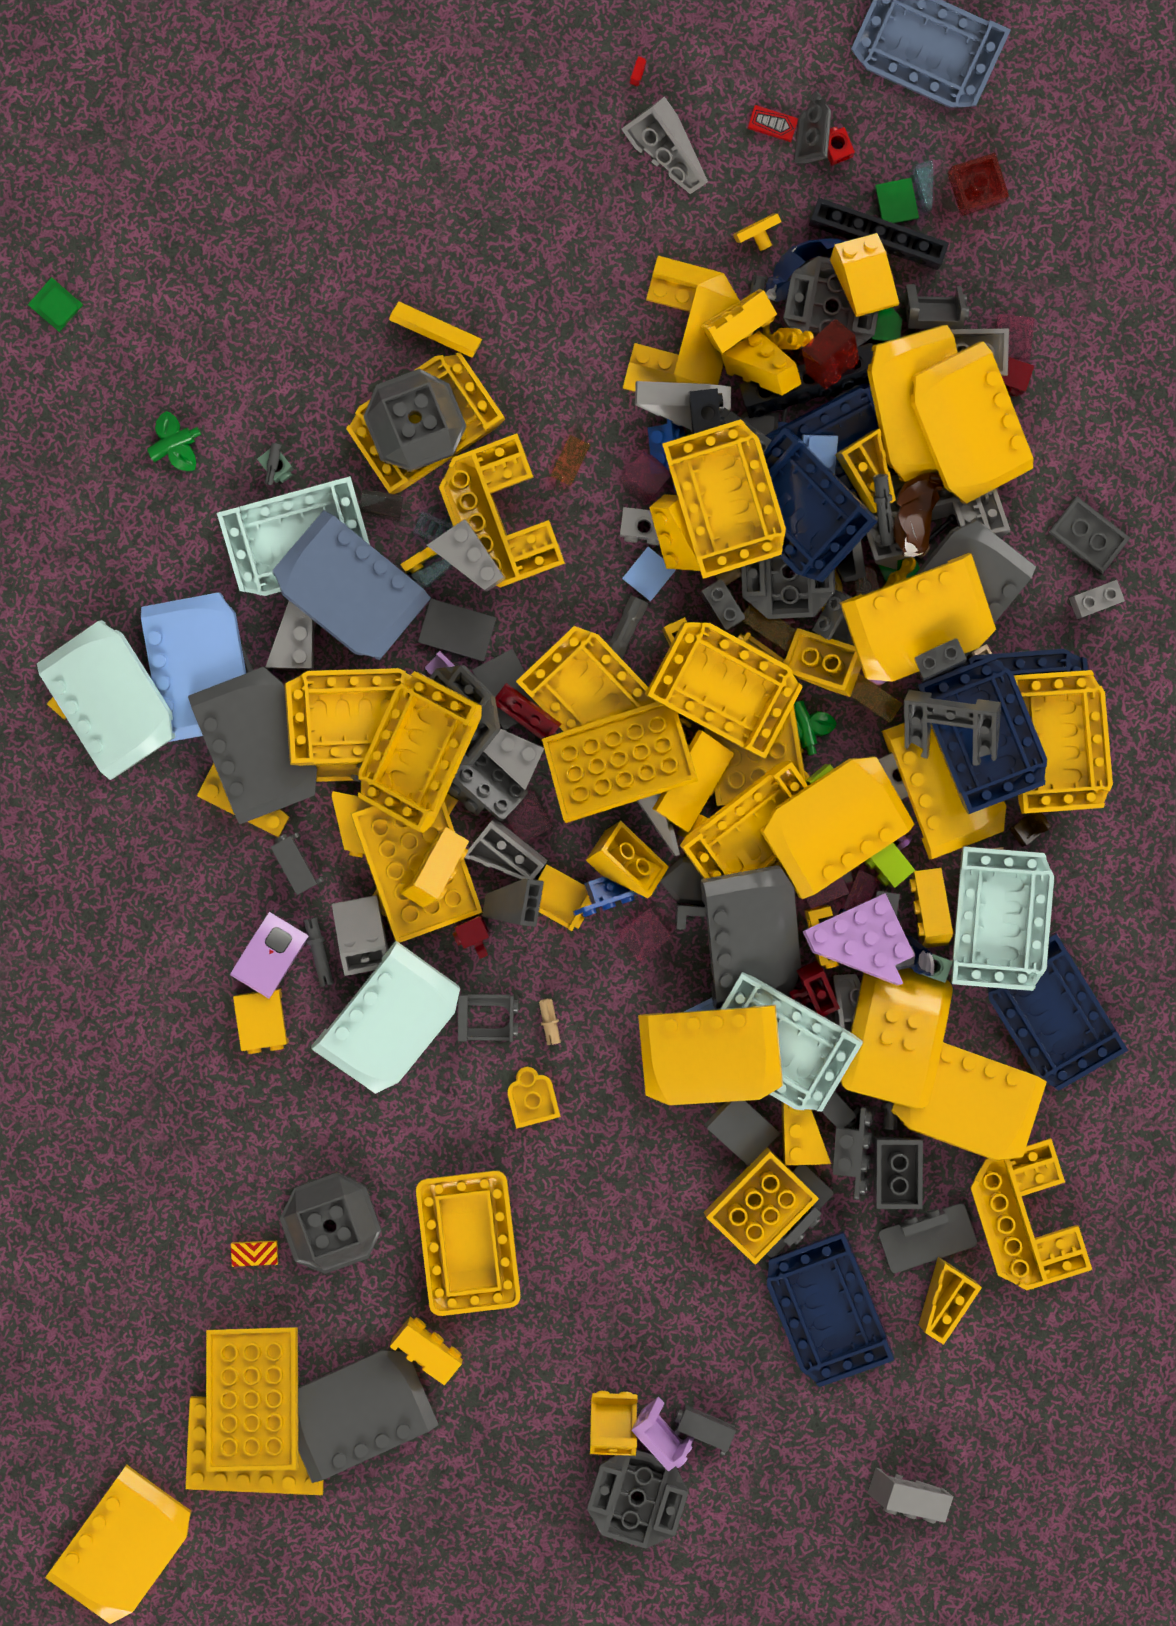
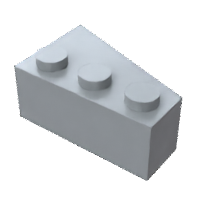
[265,601,315,670]
[483,728,544,790]
[464,818,548,880]

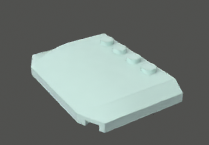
[217,476,370,596]
[37,620,175,780]
[951,846,1054,991]
[311,941,460,1094]
[721,972,863,1112]

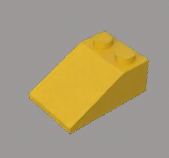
[830,233,899,317]
[784,628,861,697]
[586,821,669,898]

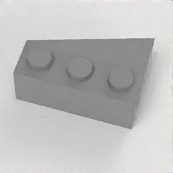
[427,519,506,591]
[868,1468,954,1523]

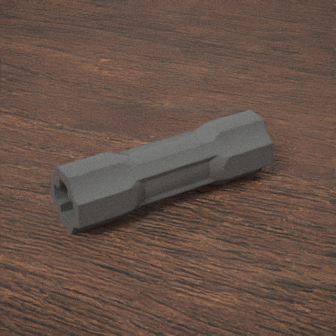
[608,595,649,659]

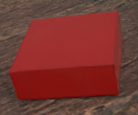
[630,56,646,86]

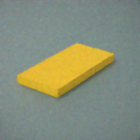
[653,730,734,833]

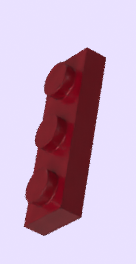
[495,683,561,739]

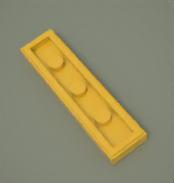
[389,302,482,358]

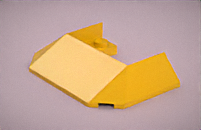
[623,256,740,392]
[439,433,565,588]
[970,1138,1092,1290]

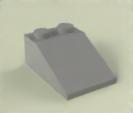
[951,328,1009,376]

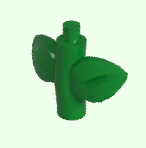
[147,411,202,471]
[794,700,837,756]

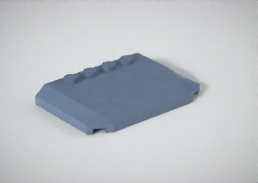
[851,0,1011,108]
[272,510,431,660]

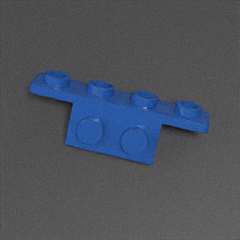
[648,419,685,493]
[573,877,660,917]

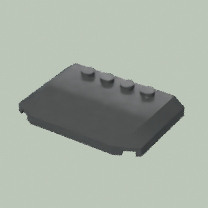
[914,518,1036,672]
[188,667,317,825]
[701,865,801,1009]
[298,1349,439,1483]

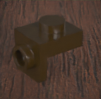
[1009,813,1051,847]

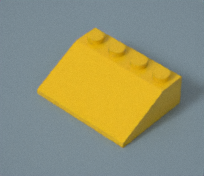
[704,1147,819,1265]

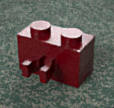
[452,914,490,959]
[789,961,840,1017]

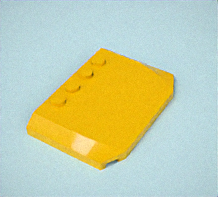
[867,325,957,482]
[911,341,1033,504]
[346,353,505,495]
[662,419,786,579]
[840,553,996,682]
[645,622,802,759]
[516,626,657,732]
[284,668,412,766]
[1014,670,1113,814]
[358,671,482,833]
[882,722,1006,860]
[760,756,915,899]
[680,760,808,879]
[638,1005,783,1105]
[891,1042,1047,1161]
[45,1464,191,1624]

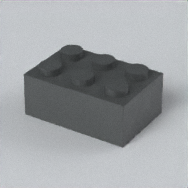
[873,1136,923,1209]

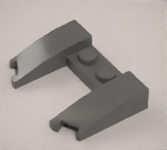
[904,690,1001,766]

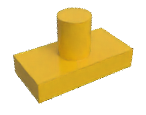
[733,213,781,251]

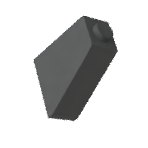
[482,879,544,927]

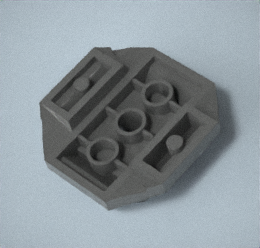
[783,256,879,355]
[364,369,466,472]
[741,556,835,619]
[429,665,501,765]
[280,1172,382,1274]
[587,1448,688,1549]

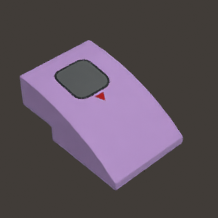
[230,912,308,999]

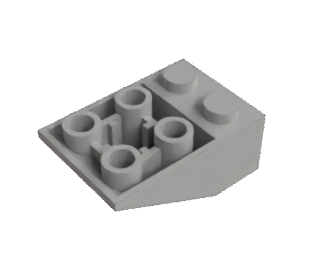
[332,895,389,976]

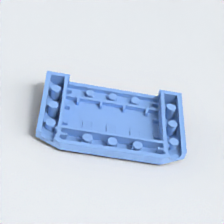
[141,592,246,742]

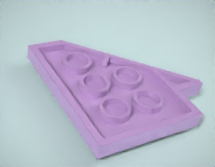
[803,893,915,986]

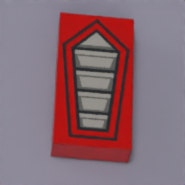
[747,105,798,142]

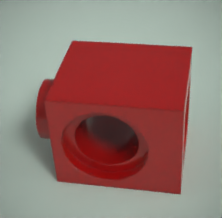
[828,127,855,166]

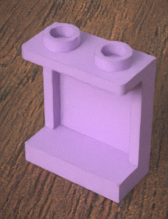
[631,1397,694,1471]

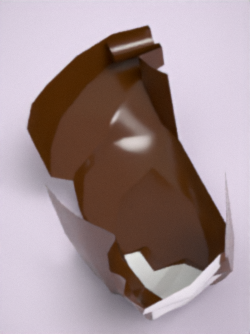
[893,472,944,557]

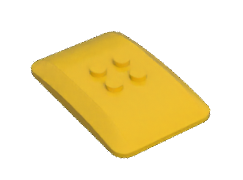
[840,968,953,1109]
[416,1171,520,1316]

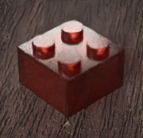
[947,153,1009,217]
[802,319,859,389]

